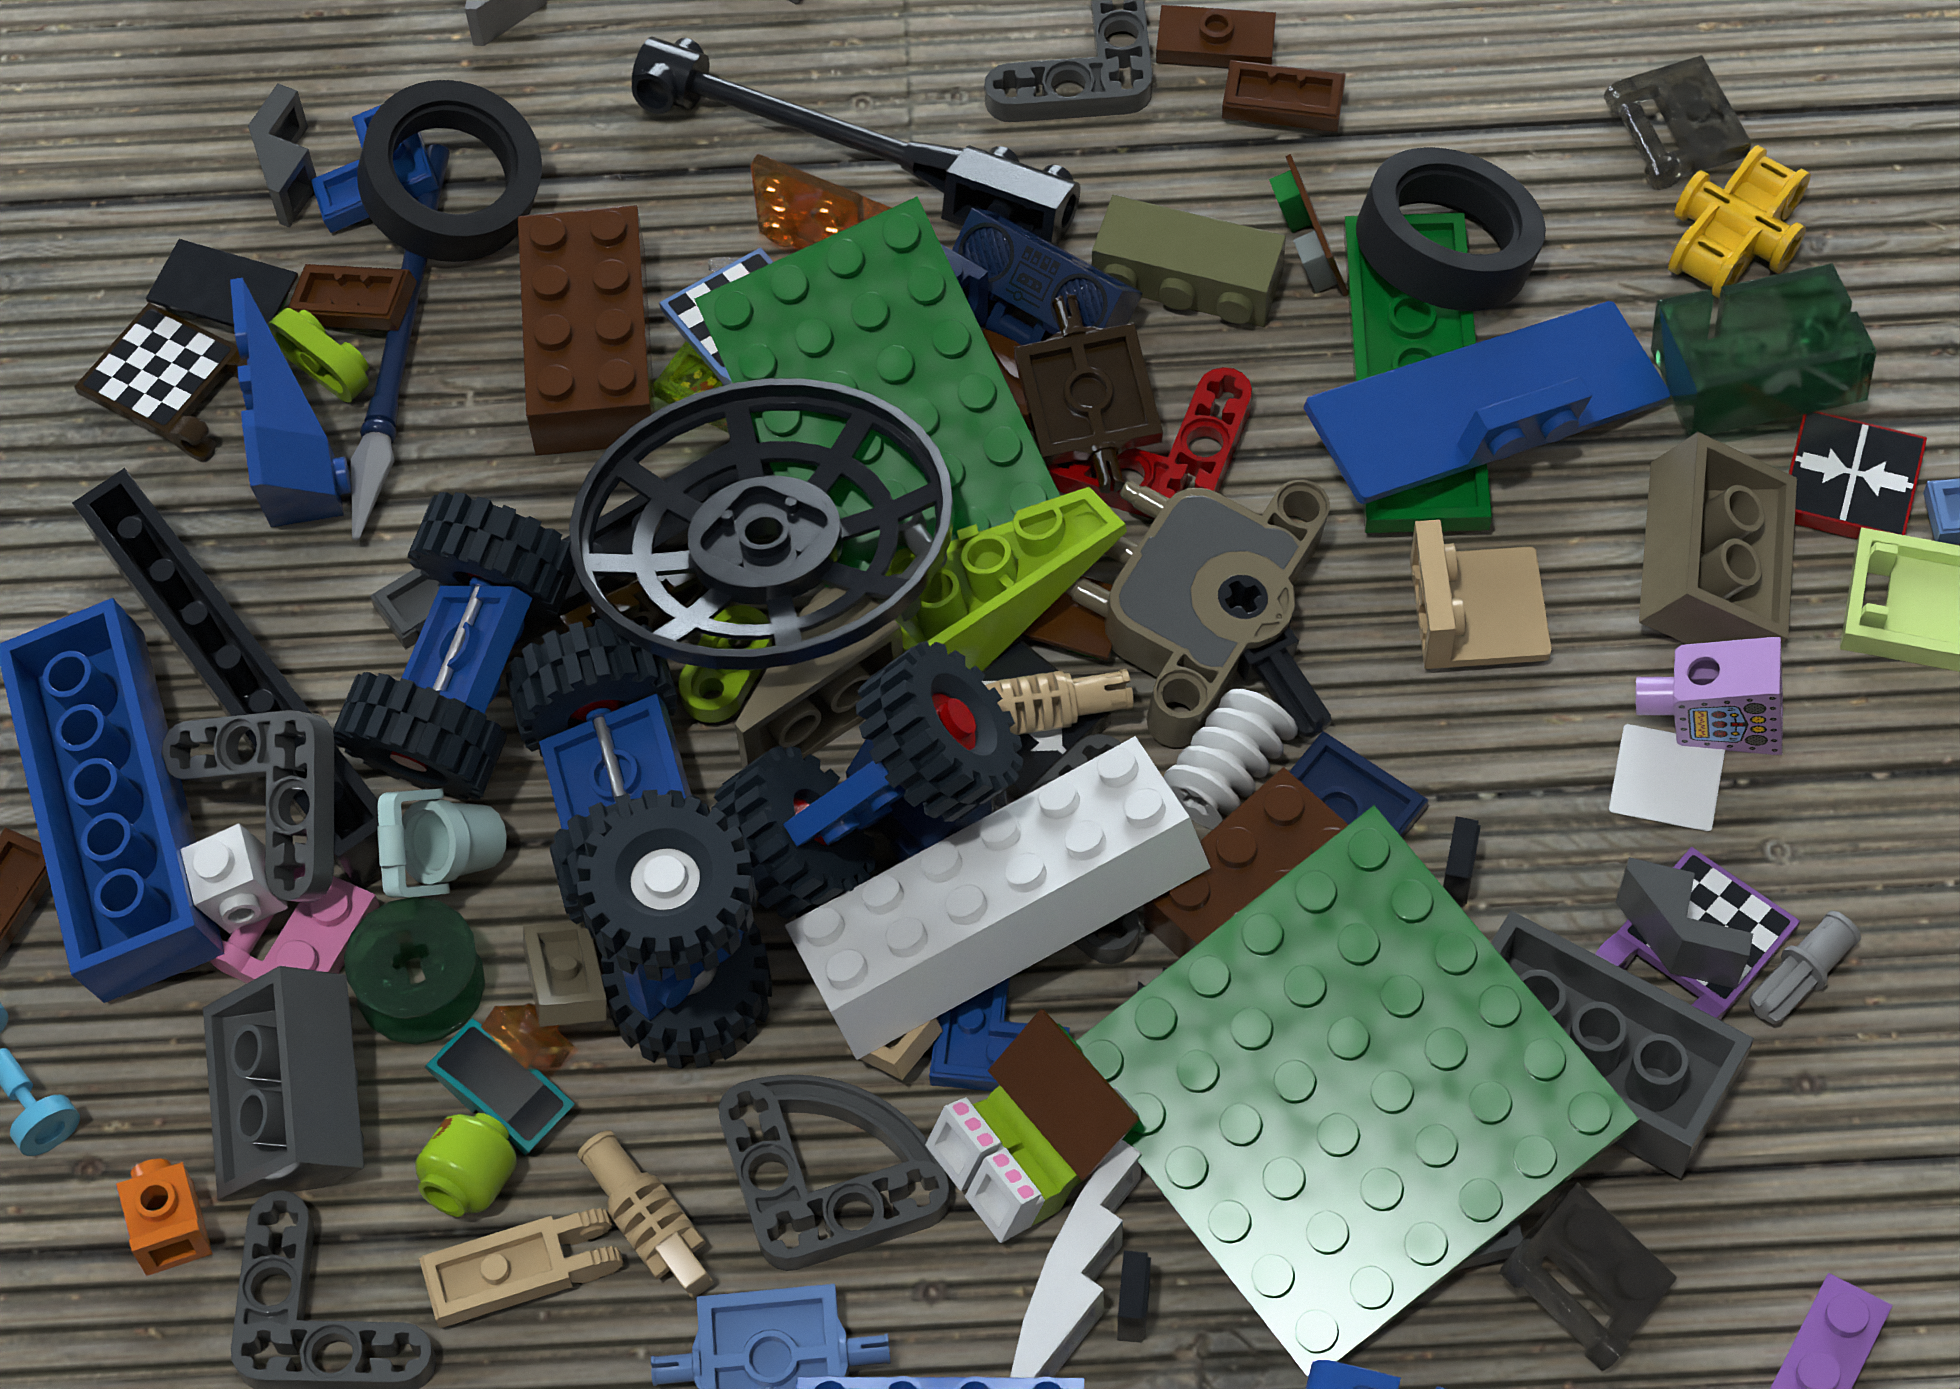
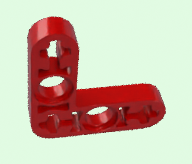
[1046,367,1252,520]

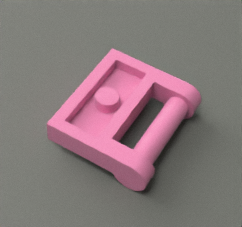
[210,864,380,983]

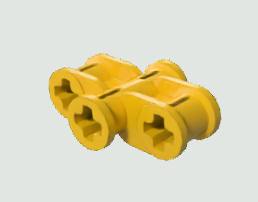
[1668,145,1811,300]

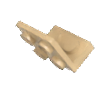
[1410,520,1552,669]

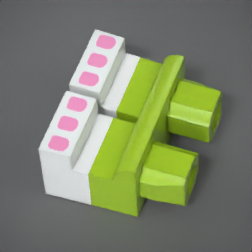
[925,1085,1082,1243]

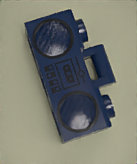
[952,208,1143,345]

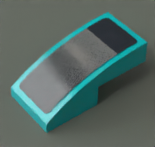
[425,1018,575,1156]

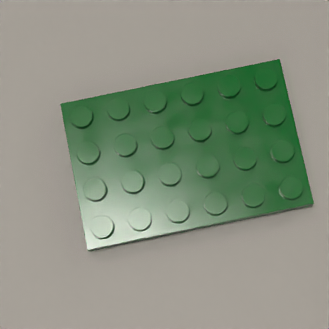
[694,196,1060,587]

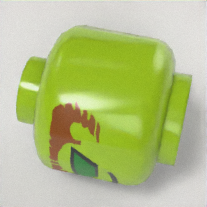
[415,1113,517,1217]

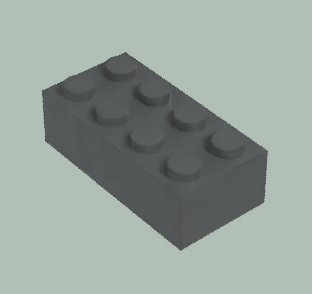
[1491,910,1754,1179]

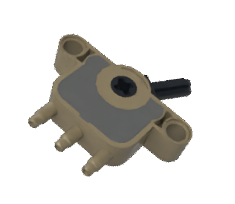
[1064,480,1332,747]

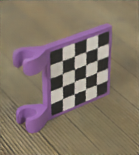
[1595,847,1800,1020]

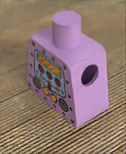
[1636,637,1783,755]

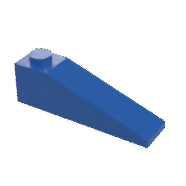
[230,278,351,527]

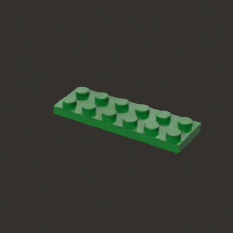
[1343,213,1492,533]

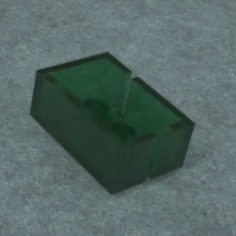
[1650,263,1877,437]

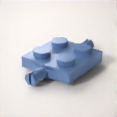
[651,1284,891,1389]

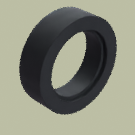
[357,80,542,262]
[1356,147,1546,311]

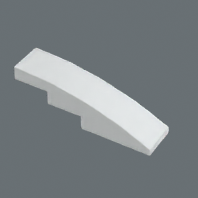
[1010,1140,1141,1378]

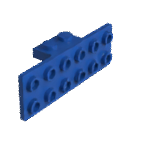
[1303,301,1671,504]

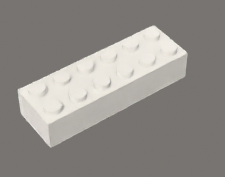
[785,736,1211,1060]

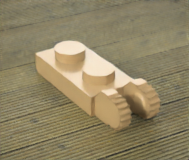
[419,1208,623,1329]

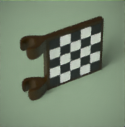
[74,303,247,462]

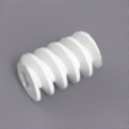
[1163,689,1298,829]

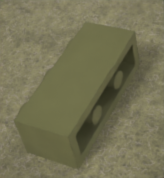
[1092,194,1286,327]

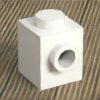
[180,823,288,934]

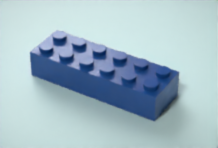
[0,598,224,1003]

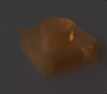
[481,1003,574,1069]

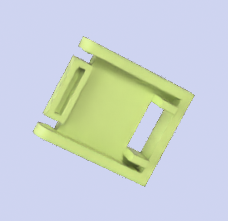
[1840,527,1960,672]

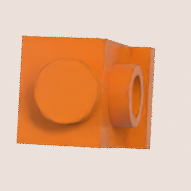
[116,1158,213,1276]

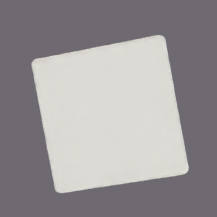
[1609,724,1725,831]

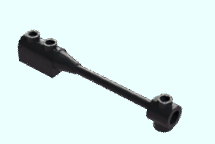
[631,36,1080,246]

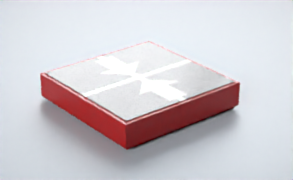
[1788,408,1927,539]

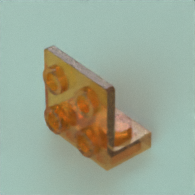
[750,154,892,250]

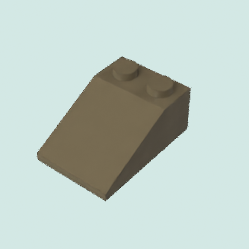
[735,586,903,769]

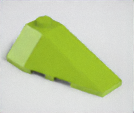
[875,487,1127,671]

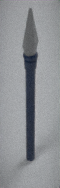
[351,144,450,541]

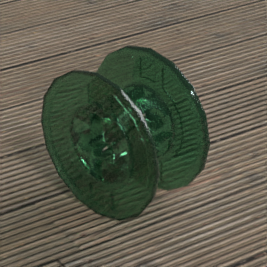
[344,897,486,1045]

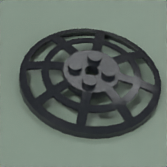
[569,378,955,670]

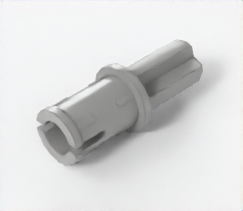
[1749,910,1861,1024]

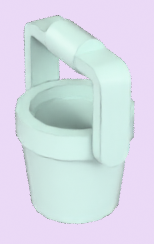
[377,788,507,898]

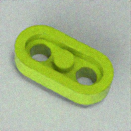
[267,308,369,402]
[679,605,773,723]

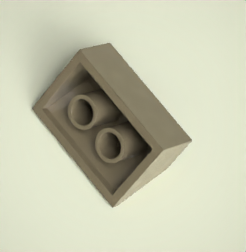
[1639,432,1797,644]

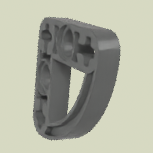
[718,1075,950,1271]

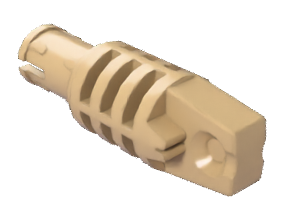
[985,669,1133,735]
[577,1130,714,1299]

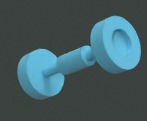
[0,1003,80,1156]

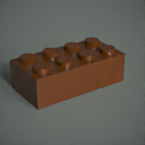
[518,205,655,456]

